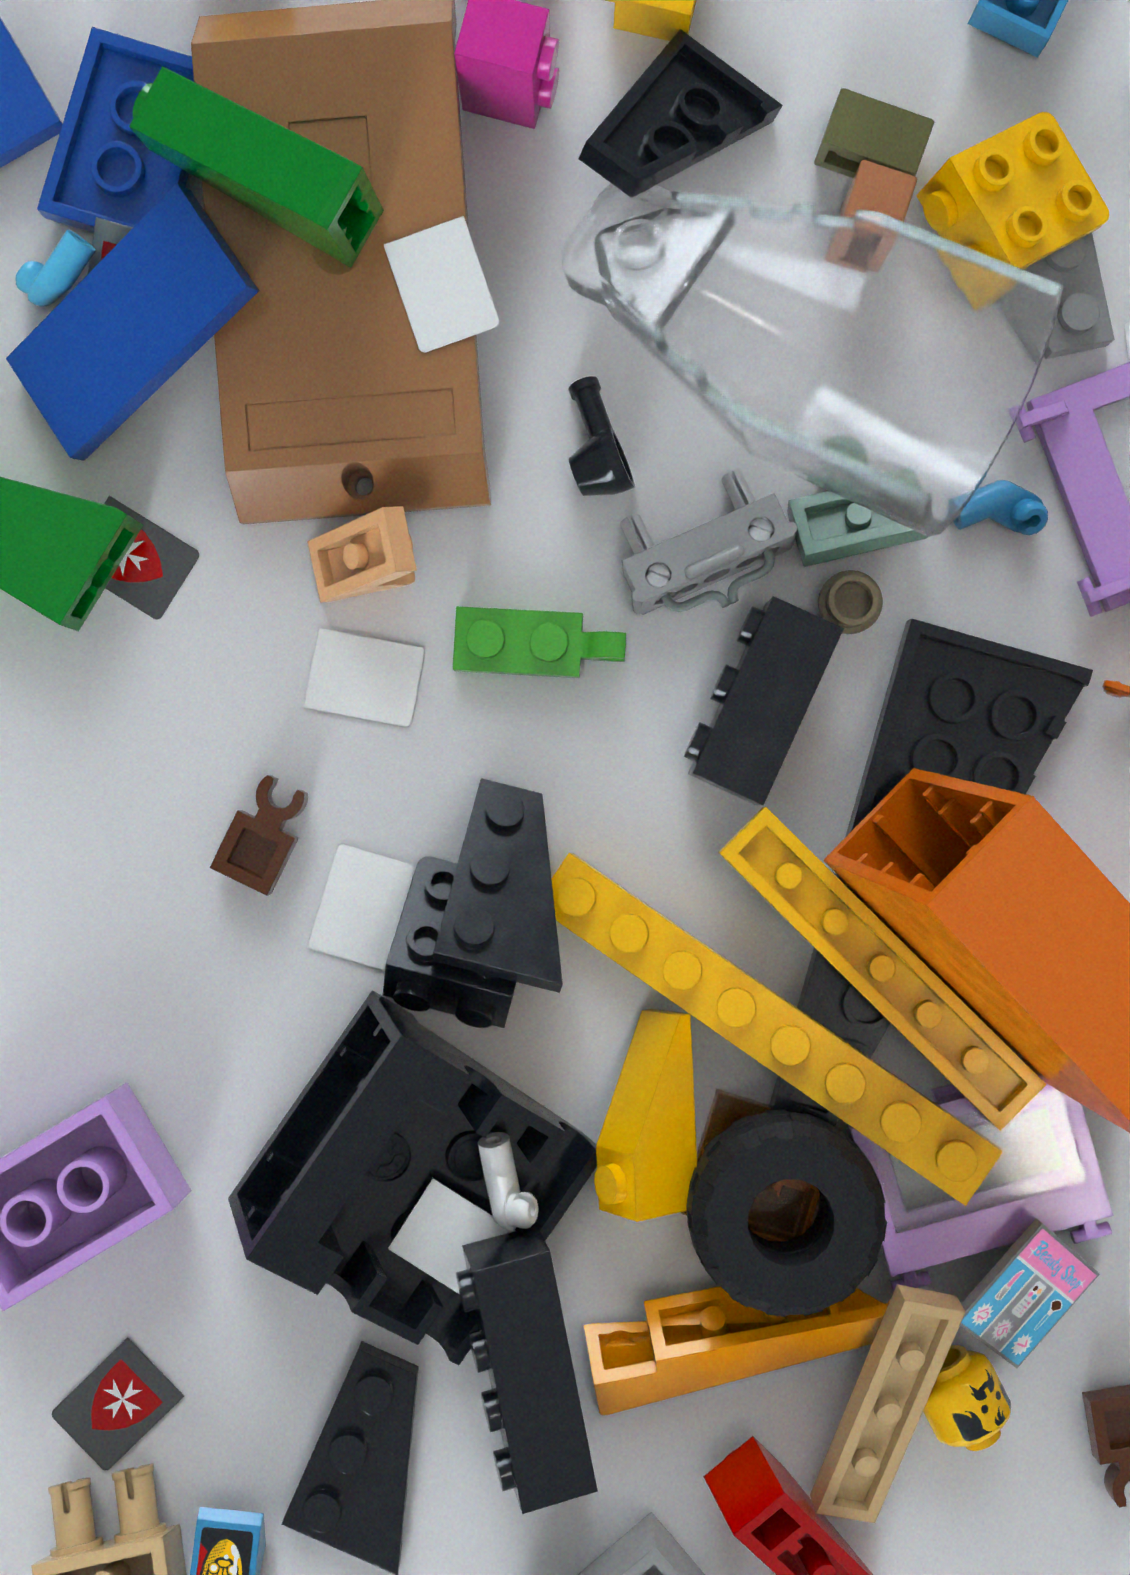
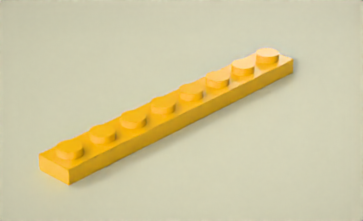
[551,853,1003,1206]

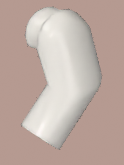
[478,1132,538,1231]

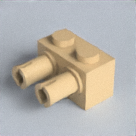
[31,1464,187,1575]

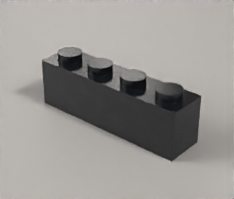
[456,1225,598,1514]

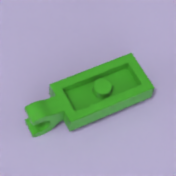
[453,606,626,678]

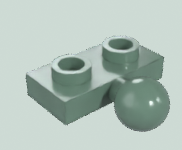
[787,440,931,567]

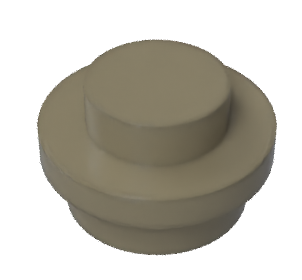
[818,570,883,634]

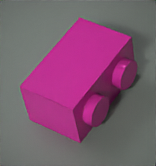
[454,0,560,129]

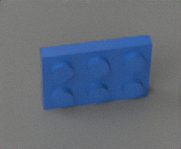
[37,27,194,233]

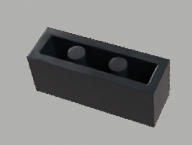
[684,596,844,805]

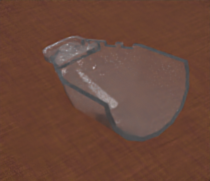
[561,184,1063,537]

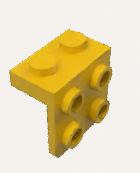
[916,112,1109,303]

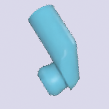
[15,230,96,307]

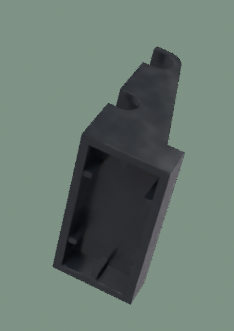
[228,990,597,1365]

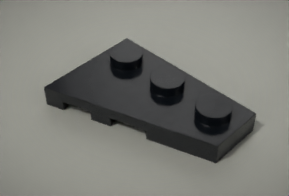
[578,29,783,198]
[432,778,563,993]
[281,1341,419,1575]

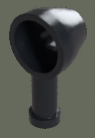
[568,376,635,496]

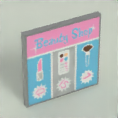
[960,1218,1100,1368]

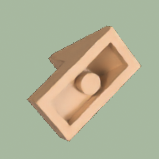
[307,506,417,603]

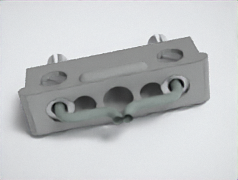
[620,469,798,615]

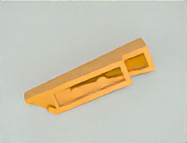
[583,1286,890,1415]

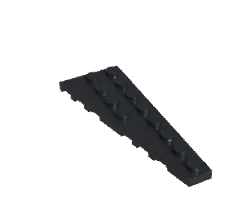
[769,619,1093,1126]

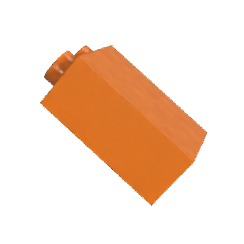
[824,768,1130,1133]

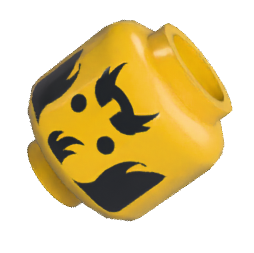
[923,1345,1011,1451]

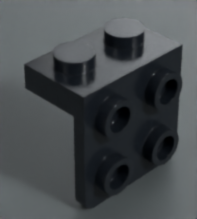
[383,857,516,1028]

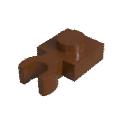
[210,775,308,896]
[1082,1385,1130,1508]

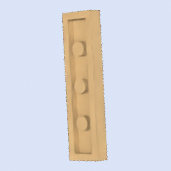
[810,1284,965,1523]

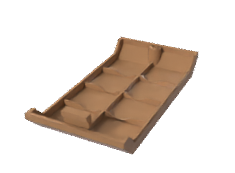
[191,0,491,525]

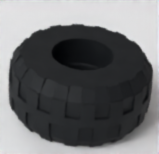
[686,1109,887,1317]

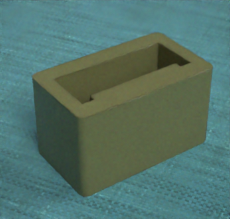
[814,88,935,178]

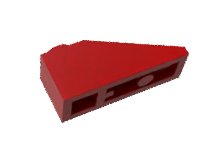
[703,1436,873,1575]

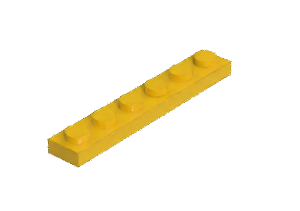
[718,807,1047,1131]

